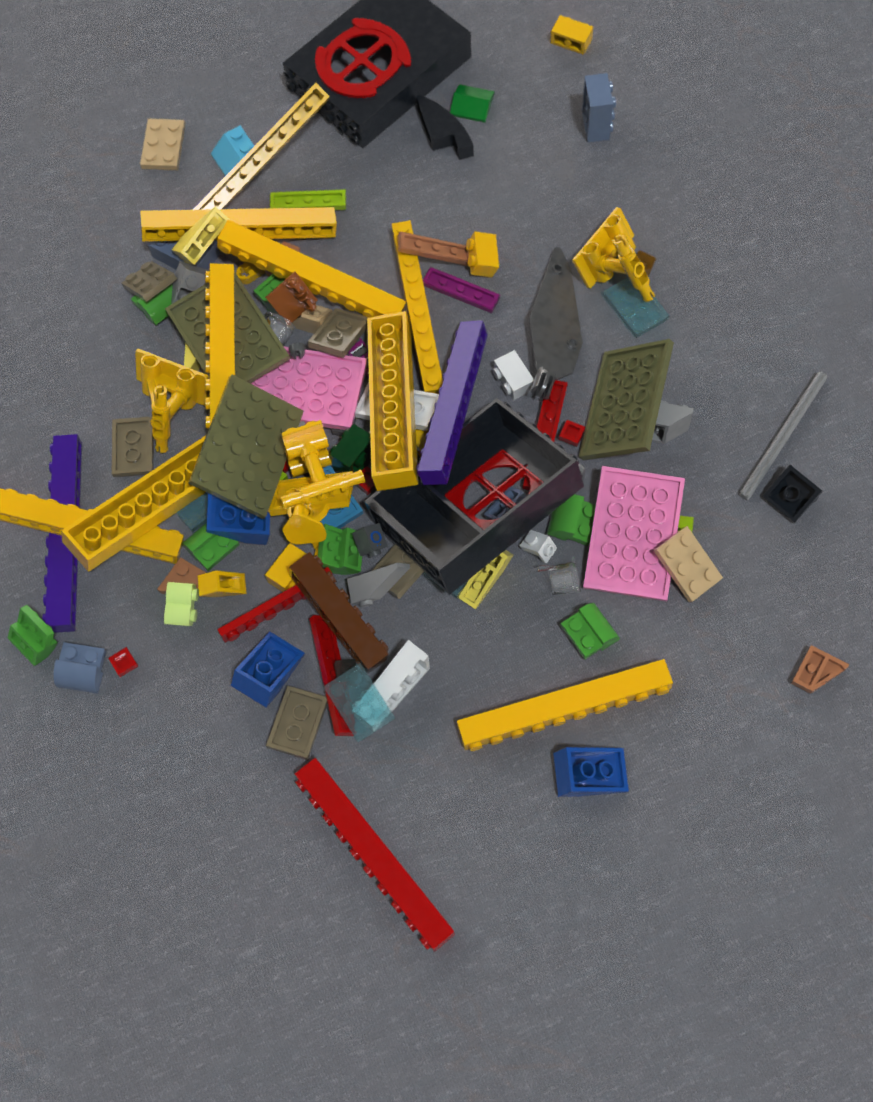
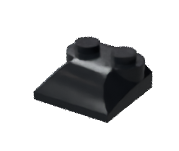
[763,465,823,523]

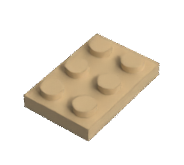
[140,119,185,170]
[653,526,723,602]

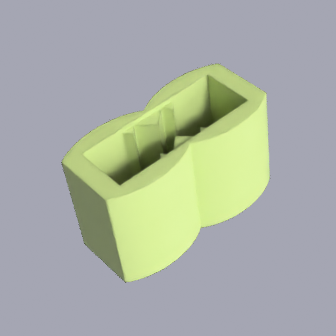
[164,582,199,626]

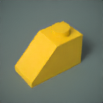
[197,571,247,597]

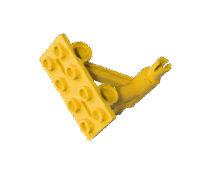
[572,207,655,302]
[135,349,209,453]
[280,420,365,509]

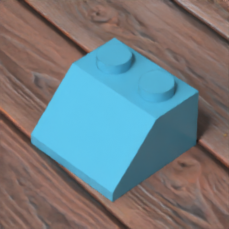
[211,125,254,176]

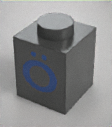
[352,523,388,557]

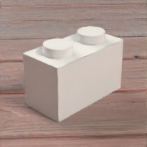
[492,350,534,401]

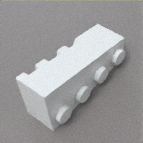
[353,640,430,732]

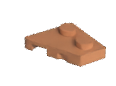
[157,557,206,597]
[791,645,849,694]

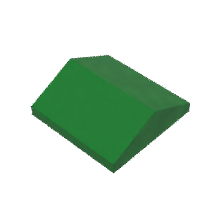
[450,84,495,123]

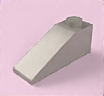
[347,563,410,607]

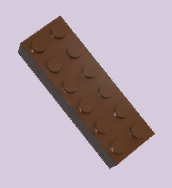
[289,552,389,676]

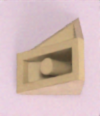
[286,305,333,334]

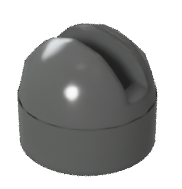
[289,343,305,359]

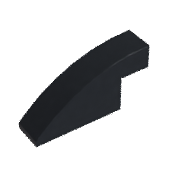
[416,95,474,160]

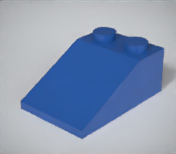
[206,493,270,545]
[231,632,305,708]
[553,747,629,797]

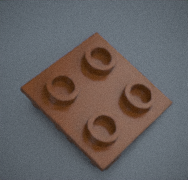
[265,271,318,326]

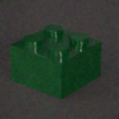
[330,424,371,473]

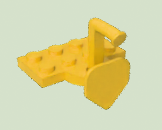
[268,471,353,556]

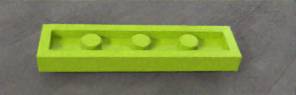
[270,189,346,210]

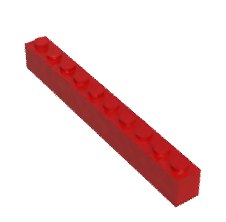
[295,758,455,952]

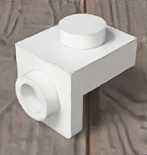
[519,530,557,563]

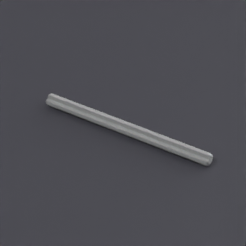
[740,371,827,500]

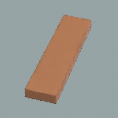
[398,231,469,266]

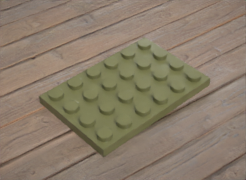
[165,271,291,383]
[579,339,674,460]
[188,374,304,519]

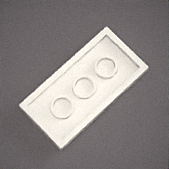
[355,382,439,431]

